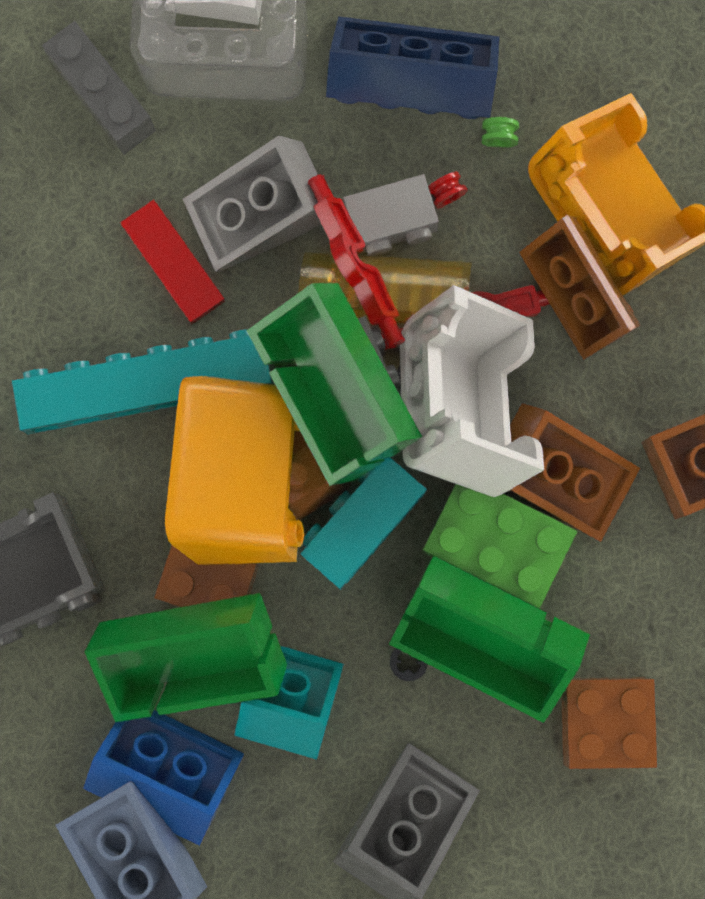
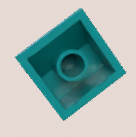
[234,646,344,760]

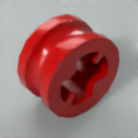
[428,171,468,209]

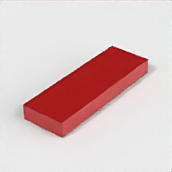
[120,199,225,324]

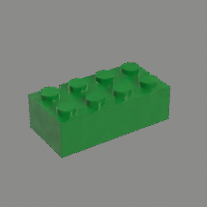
[246,283,422,486]
[389,556,590,723]
[84,593,287,722]

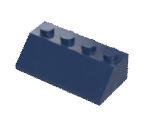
[326,16,500,119]

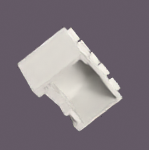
[400,285,544,497]

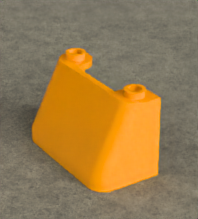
[528,93,705,295]
[165,376,304,565]

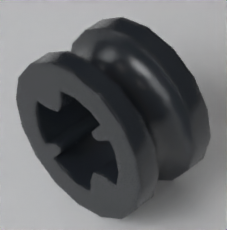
[389,648,428,681]

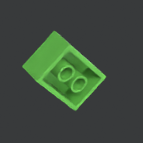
[421,484,577,609]

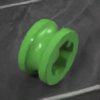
[481,117,519,148]

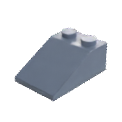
[55,781,207,899]

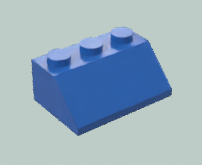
[83,710,244,846]

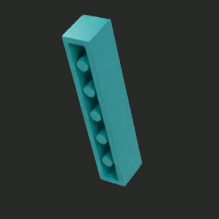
[12,329,273,435]

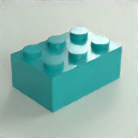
[300,457,427,590]

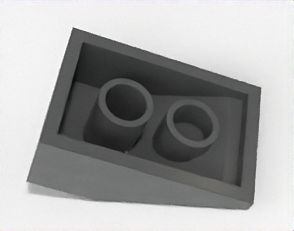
[333,743,480,899]

